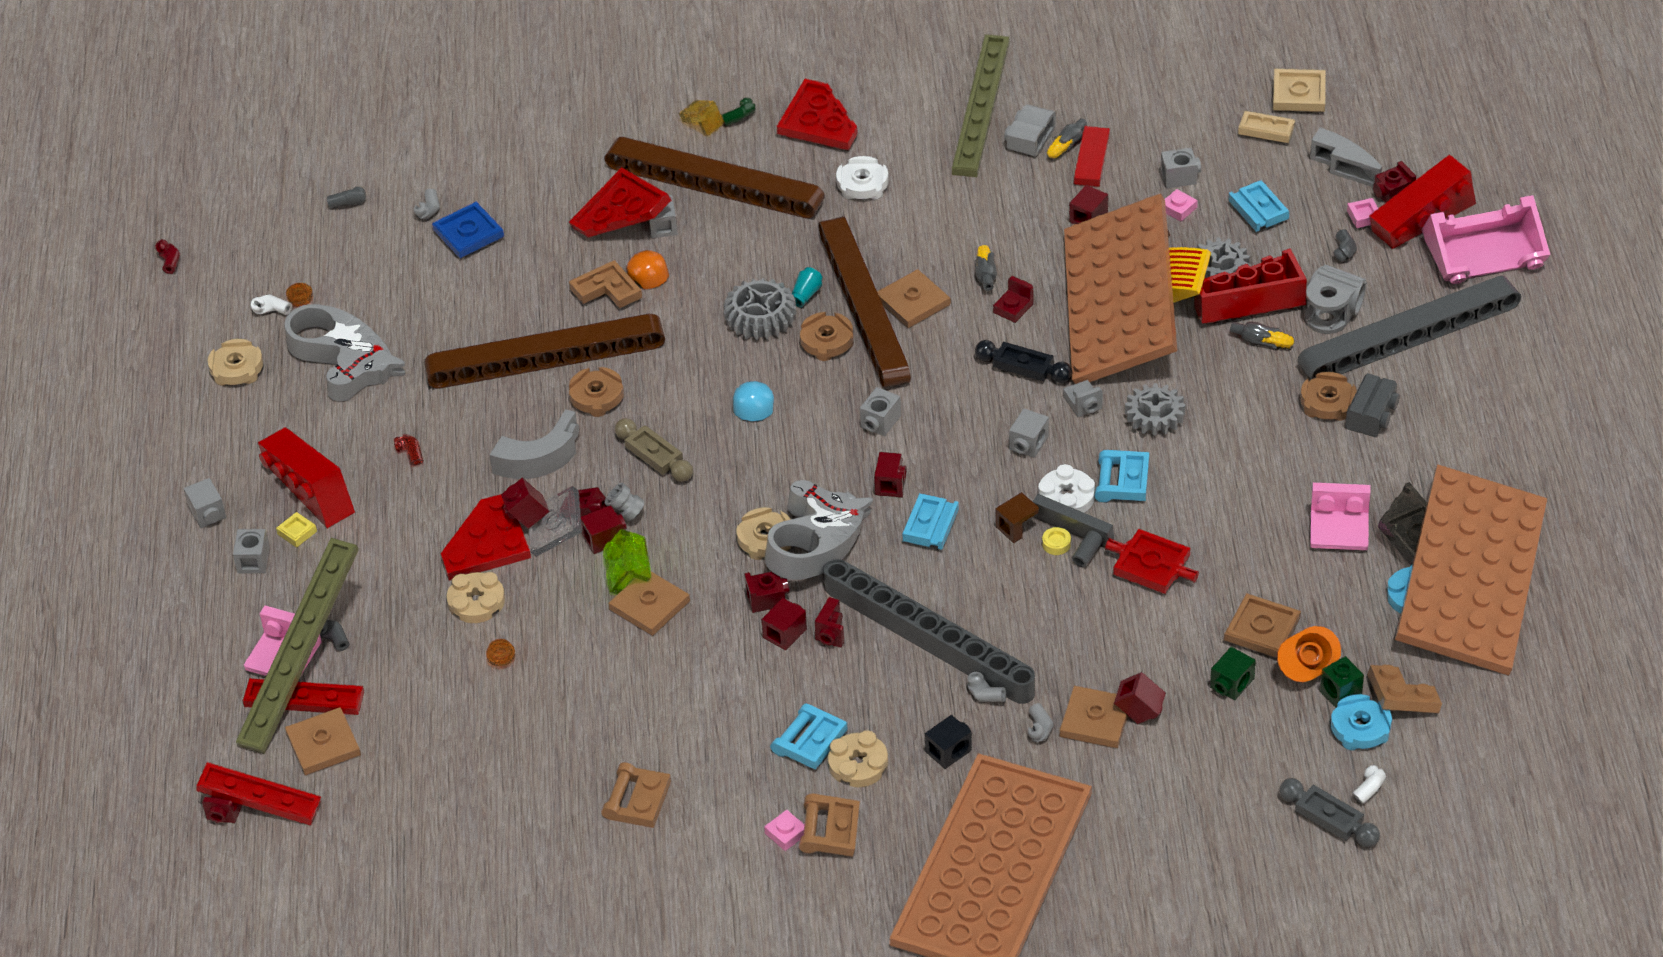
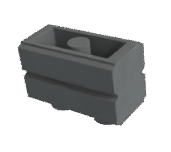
[1346,373,1400,437]

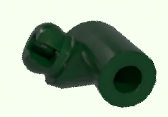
[722,97,756,126]

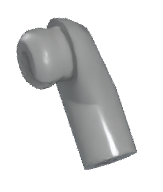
[414,189,440,220]
[967,672,1006,702]
[1028,703,1054,742]

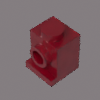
[1373,161,1416,203]
[874,452,907,498]
[744,572,789,613]

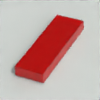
[1074,126,1110,187]

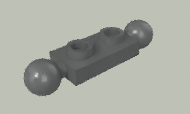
[1279,778,1380,847]

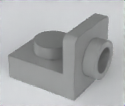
[1063,380,1103,417]

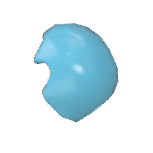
[733,381,774,421]

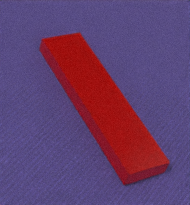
[243,678,365,715]
[196,762,321,826]

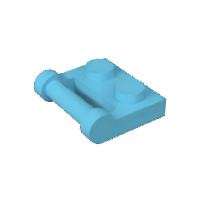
[1095,450,1149,502]
[770,704,848,770]

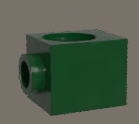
[1210,647,1256,701]
[1320,656,1364,708]

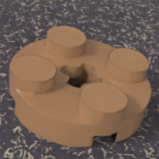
[800,312,854,361]
[569,367,624,417]
[1300,372,1357,421]

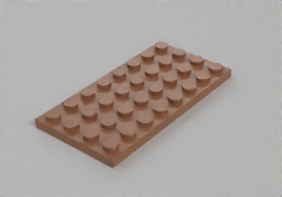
[1064,193,1177,384]
[1395,464,1547,676]
[890,753,1092,957]

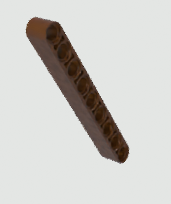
[604,137,825,219]
[818,216,911,388]
[424,314,665,389]

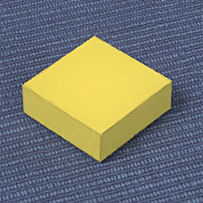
[276,512,317,548]

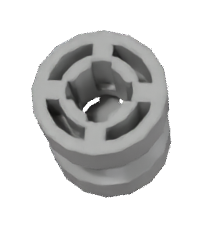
[605,483,644,522]

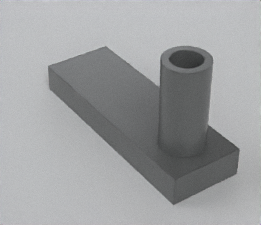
[1033,494,1114,567]

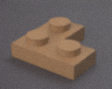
[569,260,642,308]
[1367,664,1442,713]

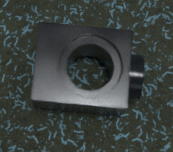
[924,714,972,769]

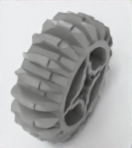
[724,277,796,341]

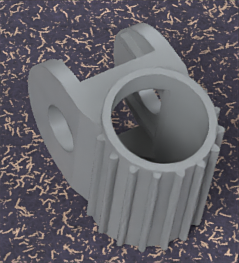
[1305,264,1367,334]

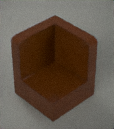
[995,492,1039,543]

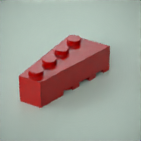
[1369,154,1476,249]
[1194,248,1307,324]
[258,427,355,528]

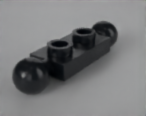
[975,340,1072,383]

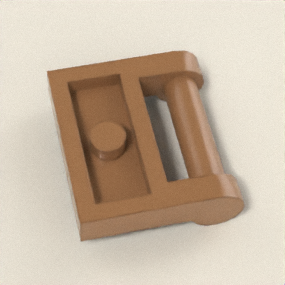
[601,762,671,828]
[799,794,860,857]

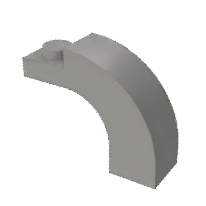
[490,409,580,479]

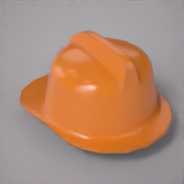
[1277,626,1341,682]

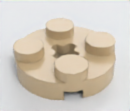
[208,339,263,385]
[736,507,792,560]
[447,572,505,623]
[828,731,888,787]

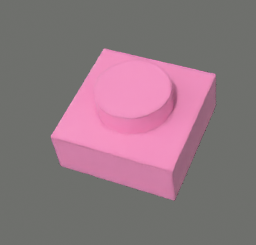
[1165,189,1197,222]
[1347,198,1378,228]
[764,810,805,851]

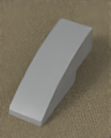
[1310,127,1382,187]

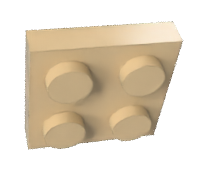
[1273,69,1326,112]

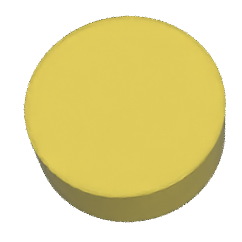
[1042,527,1071,555]

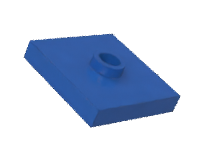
[432,202,504,258]

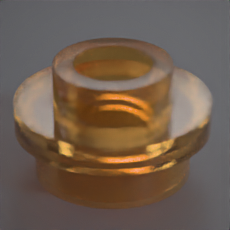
[286,283,313,307]
[486,639,515,666]

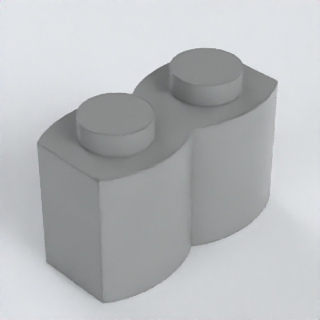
[1004,104,1056,156]

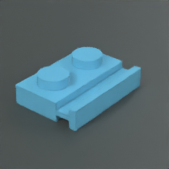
[1228,180,1289,232]
[902,493,959,550]

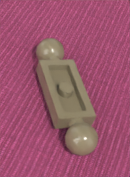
[615,418,693,482]

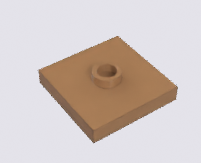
[877,269,951,328]
[608,569,690,636]
[1224,593,1301,658]
[1060,685,1128,748]
[285,707,361,775]

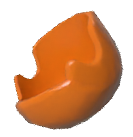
[626,250,669,289]

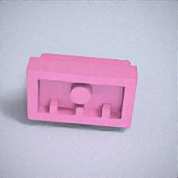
[1310,482,1370,550]
[244,605,322,676]

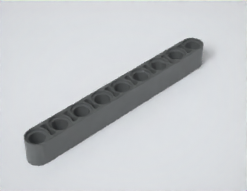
[1297,275,1522,379]
[824,559,1035,704]

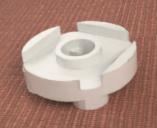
[836,156,888,199]
[1038,464,1095,513]

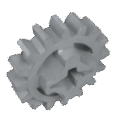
[1198,237,1250,278]
[1125,383,1185,435]

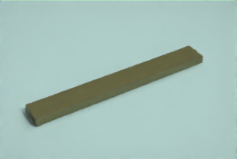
[952,34,1010,177]
[236,538,359,754]

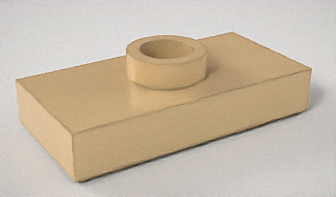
[1238,111,1295,143]

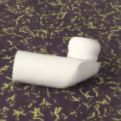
[250,295,292,315]
[1352,765,1386,804]

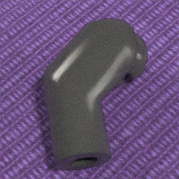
[327,187,366,208]
[1333,229,1357,262]
[320,620,349,651]

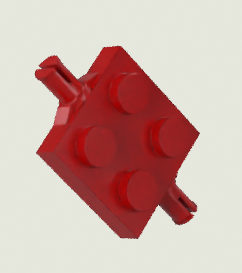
[1105,529,1199,594]

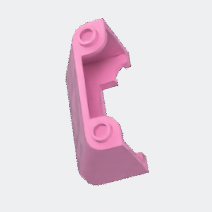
[1422,195,1550,284]

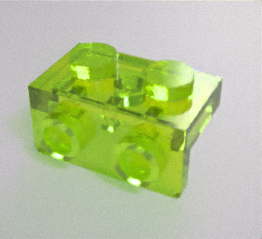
[603,529,651,595]

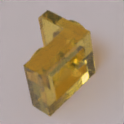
[679,100,724,135]

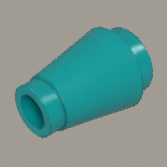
[792,267,823,307]

